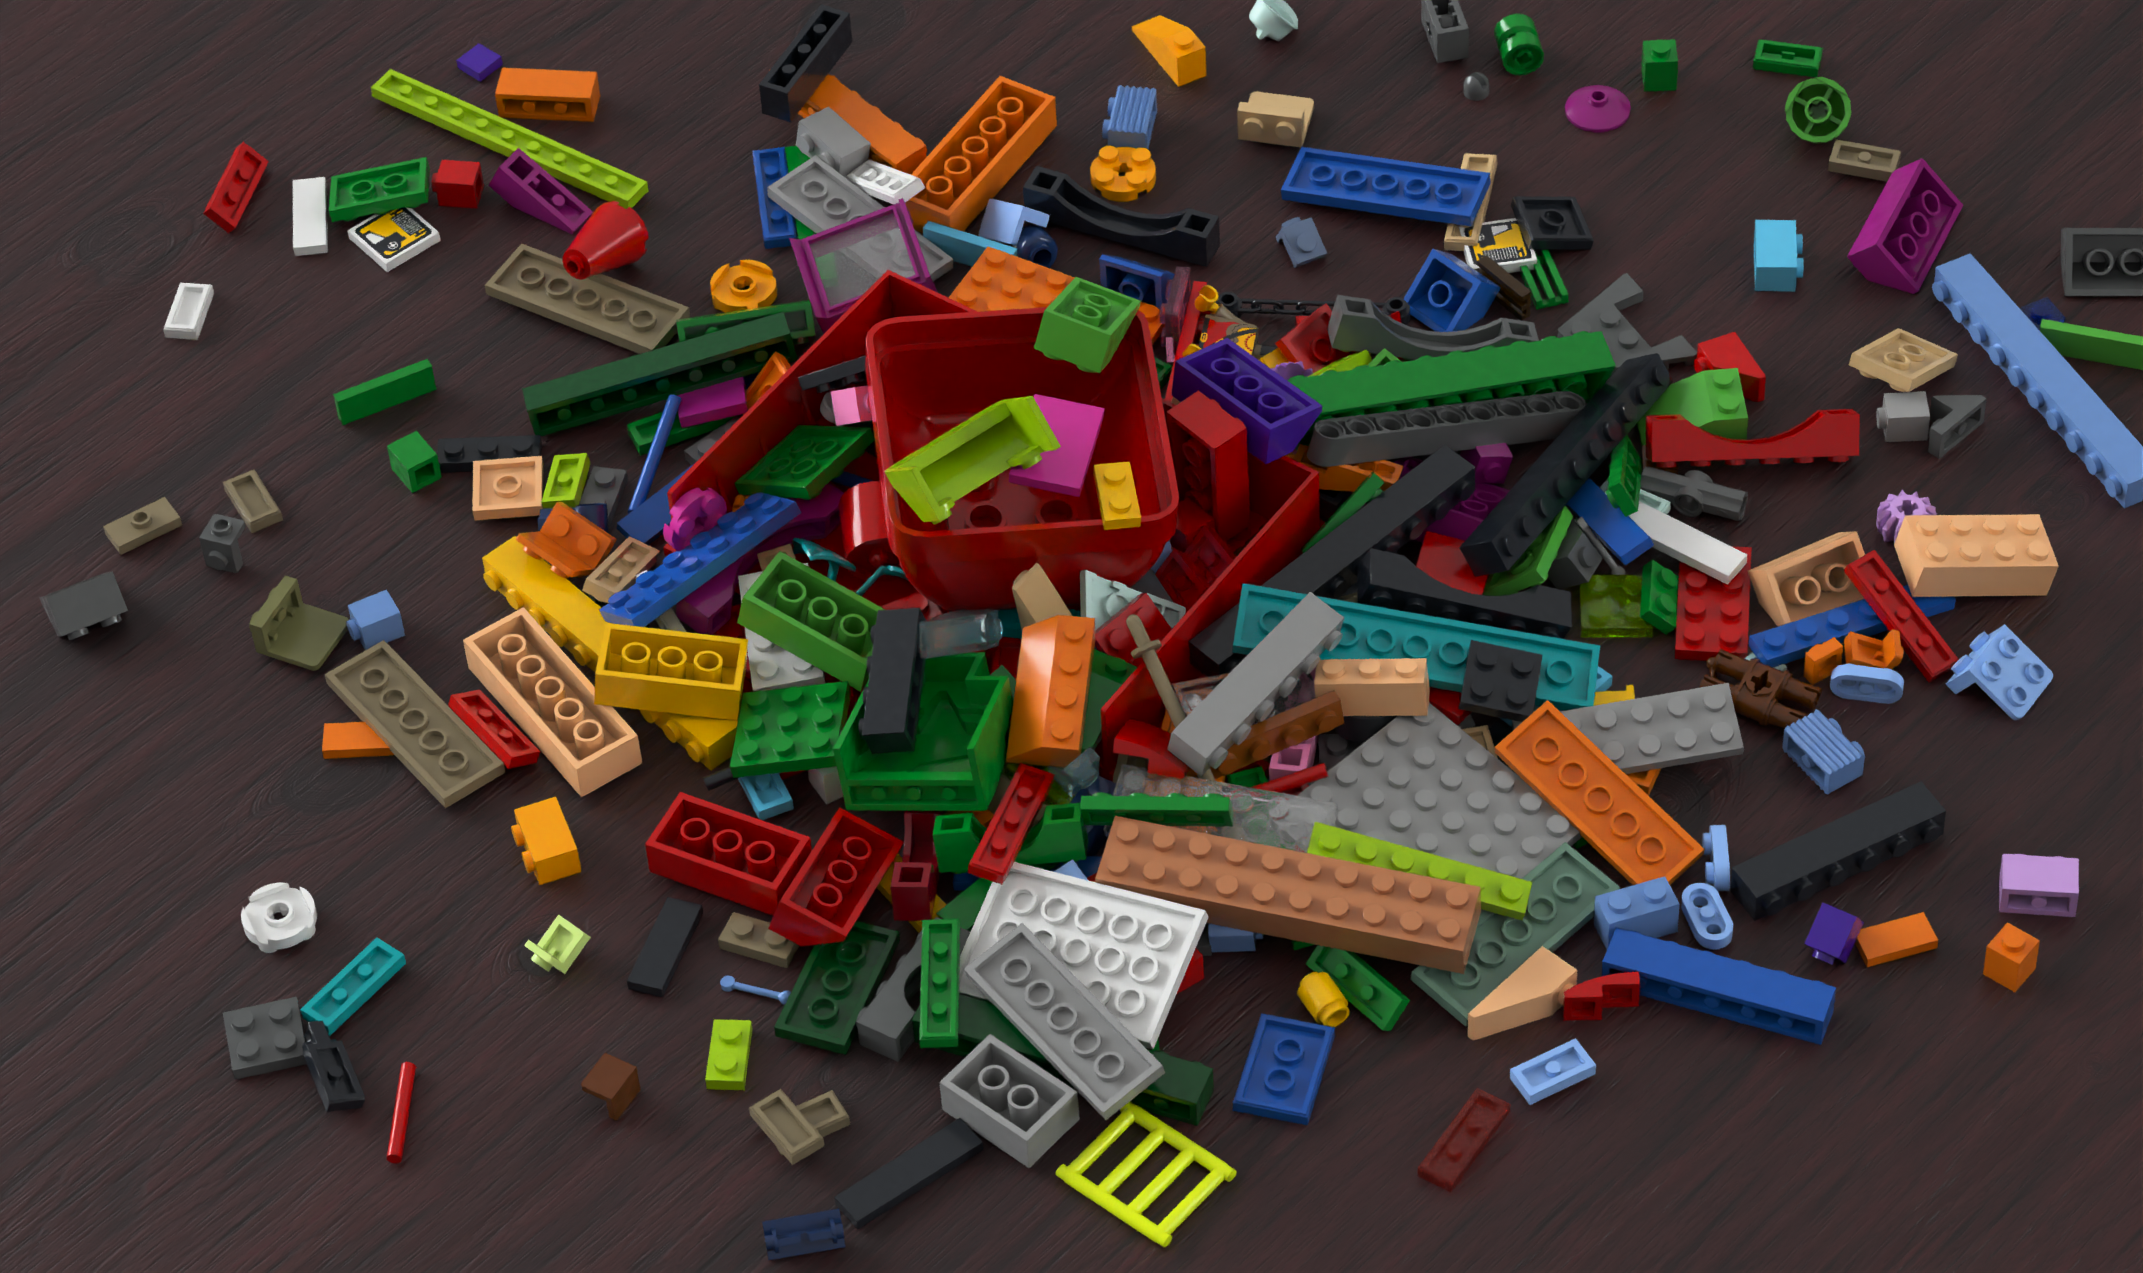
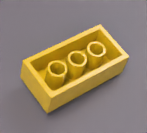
[594,623,748,721]

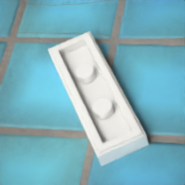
[293,177,328,256]

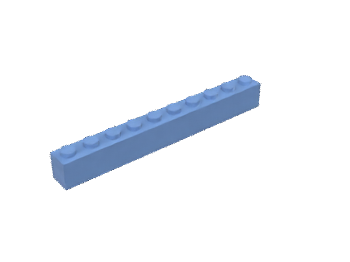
[1932,253,2143,509]

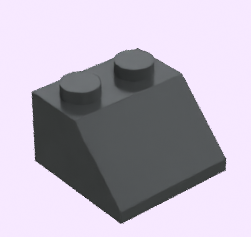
[40,571,128,640]

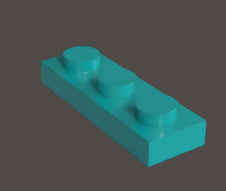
[300,937,406,1036]

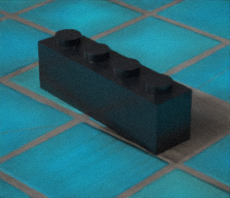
[759,4,853,123]
[859,608,930,754]

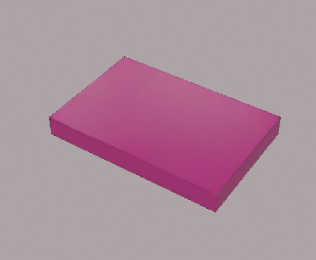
[1009,394,1105,497]

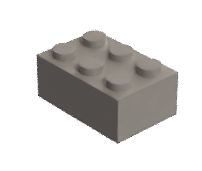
[939,1034,1079,1168]

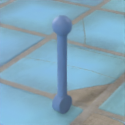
[720,976,791,1005]

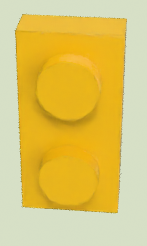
[1093,462,1141,530]

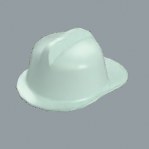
[1249,0,1298,41]

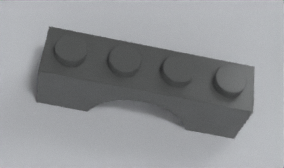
[856,917,970,1062]

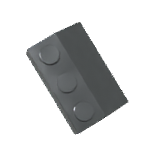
[2061,228,2143,296]

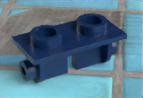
[762,1208,846,1260]

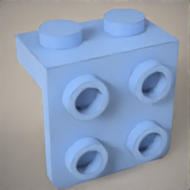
[1946,624,2053,720]

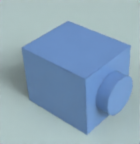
[346,589,405,650]

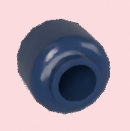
[1009,225,1058,268]

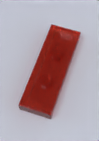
[1418,1088,1510,1192]

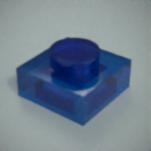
[2020,297,2066,331]

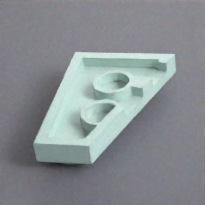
[1080,570,1186,630]

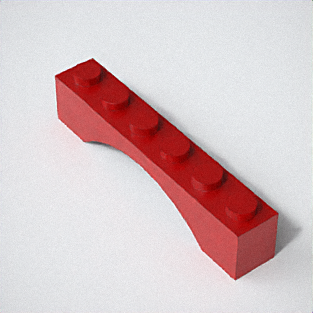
[1646,409,1860,468]

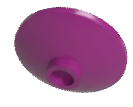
[1565,85,1631,132]

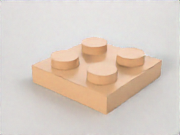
[472,456,543,521]

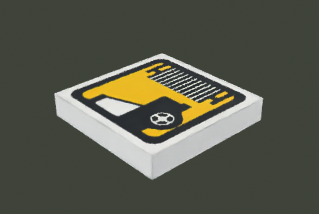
[348,207,441,272]
[1459,218,1537,273]

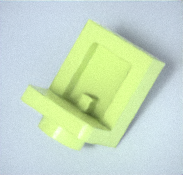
[524,914,591,974]

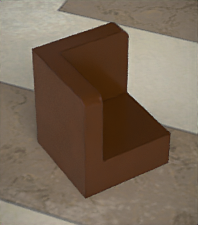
[581,1053,641,1121]

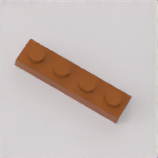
[1210,690,1344,779]

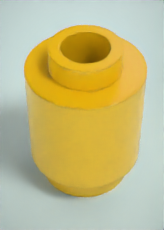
[1297,972,1350,1027]

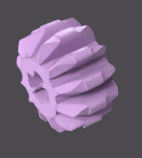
[1876,490,1937,543]

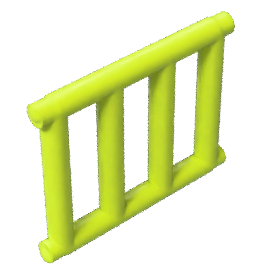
[1055,1102,1237,1248]

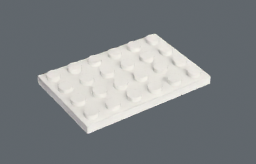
[959,862,1209,1049]

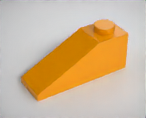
[1132,15,1207,87]

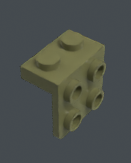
[249,575,349,671]

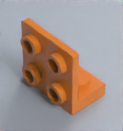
[516,502,617,579]

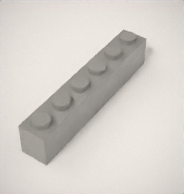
[1167,592,1344,776]

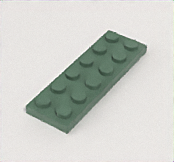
[1411,842,1620,1027]

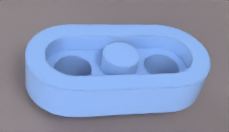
[1830,664,1904,704]
[1702,825,1730,892]
[1681,883,1733,949]

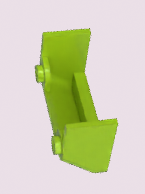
[884,396,1061,525]

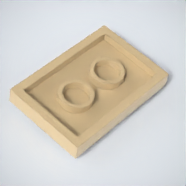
[1849,328,1958,392]

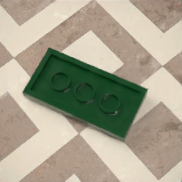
[774,921,900,1055]

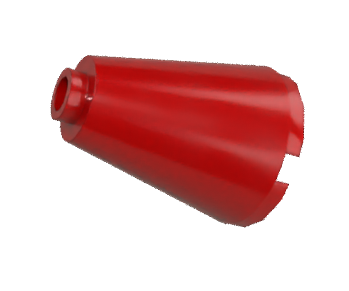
[562,201,649,280]

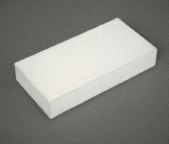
[163,283,214,340]

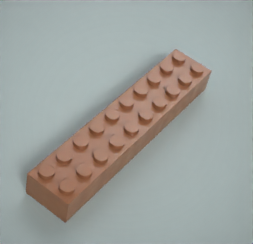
[1095,816,1481,974]

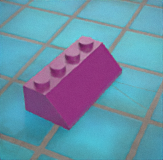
[1847,158,1963,294]

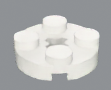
[241,882,317,953]

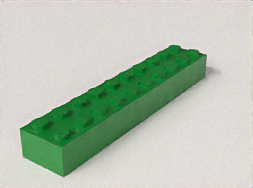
[1287,331,1616,450]

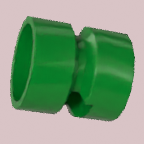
[1494,14,1544,75]

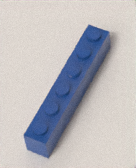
[1602,928,1836,1045]

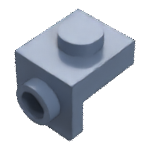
[1275,217,1327,268]

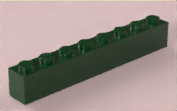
[522,312,798,436]
[912,994,1214,1126]

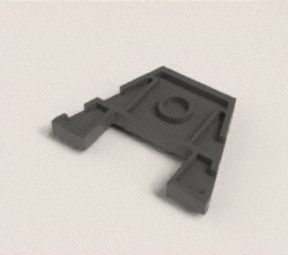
[1557,273,1697,378]

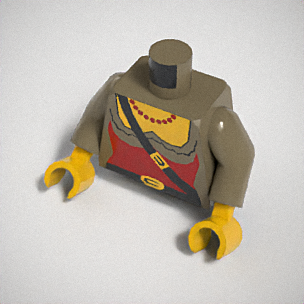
[1182,285,1276,359]

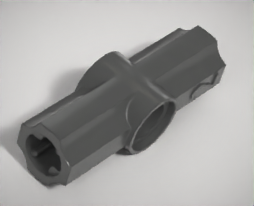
[1640,466,1748,521]

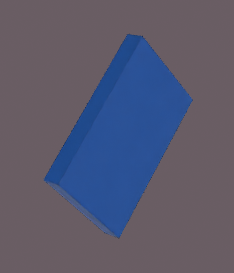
[1233,1013,1335,1125]

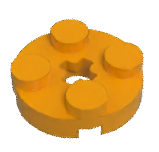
[1090,146,1156,202]
[710,260,777,313]

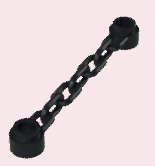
[1215,292,1410,325]

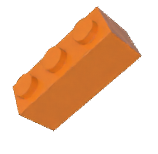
[495,68,600,122]

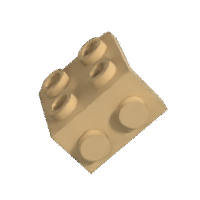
[1237,92,1314,147]

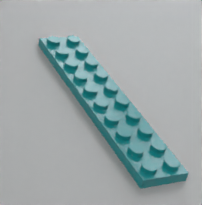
[1232,583,1600,710]

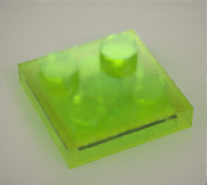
[1579,575,1653,637]

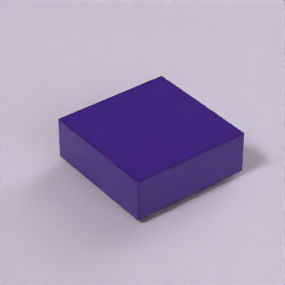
[456,43,503,82]

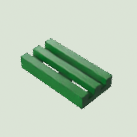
[1753,39,1823,77]
[1519,249,1568,310]

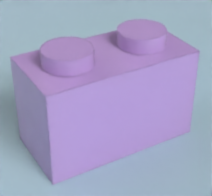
[1999,854,2079,917]

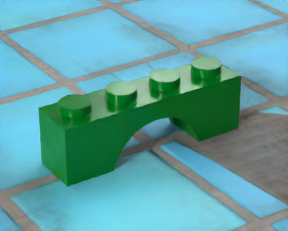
[933,803,1089,874]

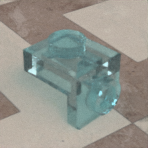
[1048,747,1100,797]

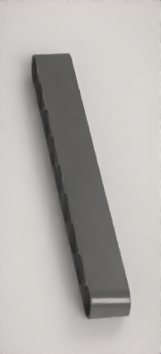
[1306,391,1586,467]

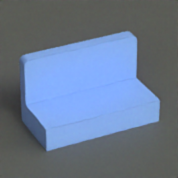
[978,198,1050,246]

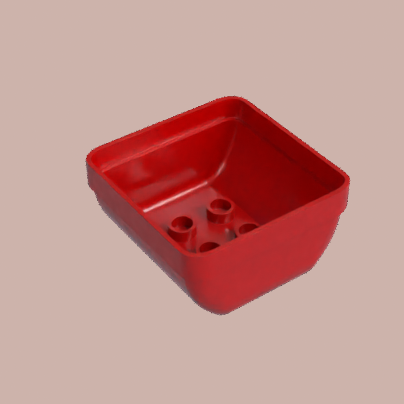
[838,307,1179,613]

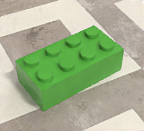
[737,551,885,692]

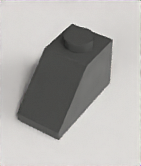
[1548,518,1603,589]

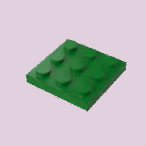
[734,425,875,500]
[730,681,851,778]

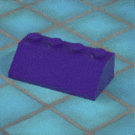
[1171,338,1322,464]

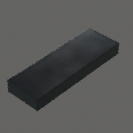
[627,897,703,997]

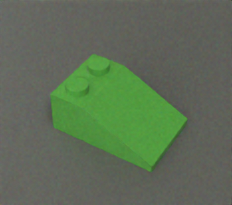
[1034,277,1141,373]
[1637,368,1748,449]

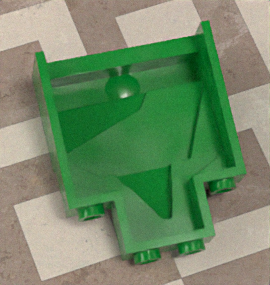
[833,652,1013,811]

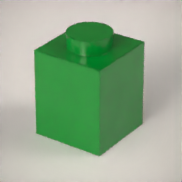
[1641,39,1678,92]
[387,431,442,493]

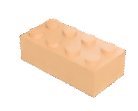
[1894,514,2059,597]

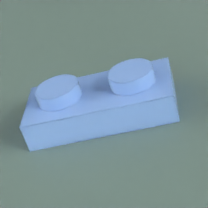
[1510,1038,1596,1105]

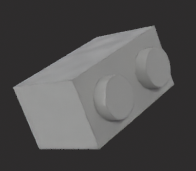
[796,107,871,177]

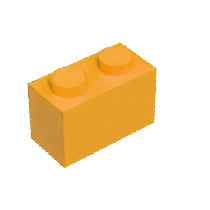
[511,797,582,885]

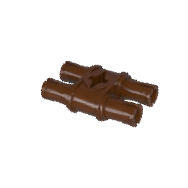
[1699,649,1822,729]

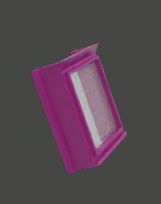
[789,198,938,334]

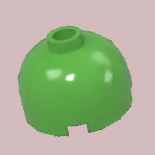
[1785,77,1851,144]

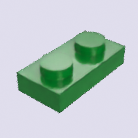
[1640,560,1679,635]

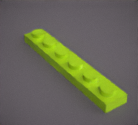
[1306,822,1532,921]

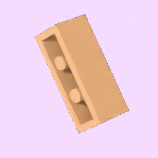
[1314,658,1430,716]

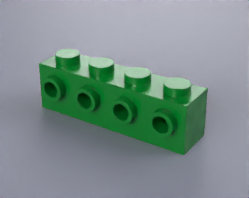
[676,300,816,345]

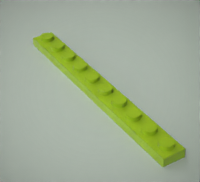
[371,69,649,209]

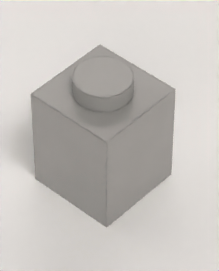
[1876,391,1930,442]

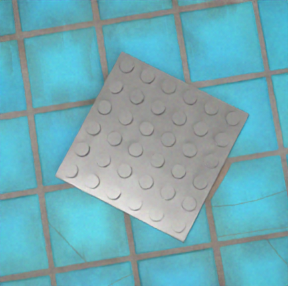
[1268,703,1582,914]

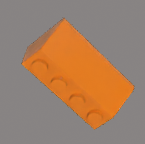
[1006,615,1096,769]

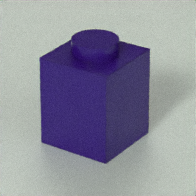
[1804,902,1864,965]

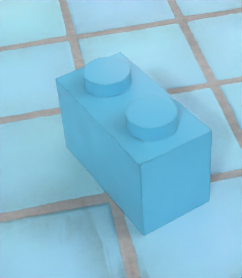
[1754,220,1804,292]

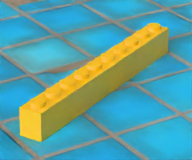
[482,536,738,771]

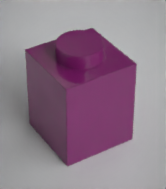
[1460,443,1513,484]

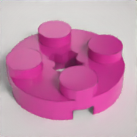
[663,487,727,551]

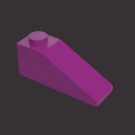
[488,148,593,234]

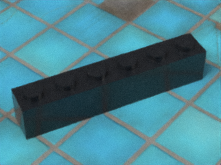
[1730,781,1946,921]

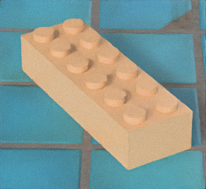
[463,607,642,798]

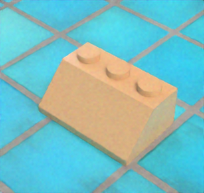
[1748,531,1865,626]

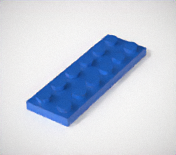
[1281,147,1491,226]
[599,492,802,627]

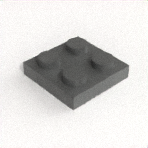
[223,996,307,1080]

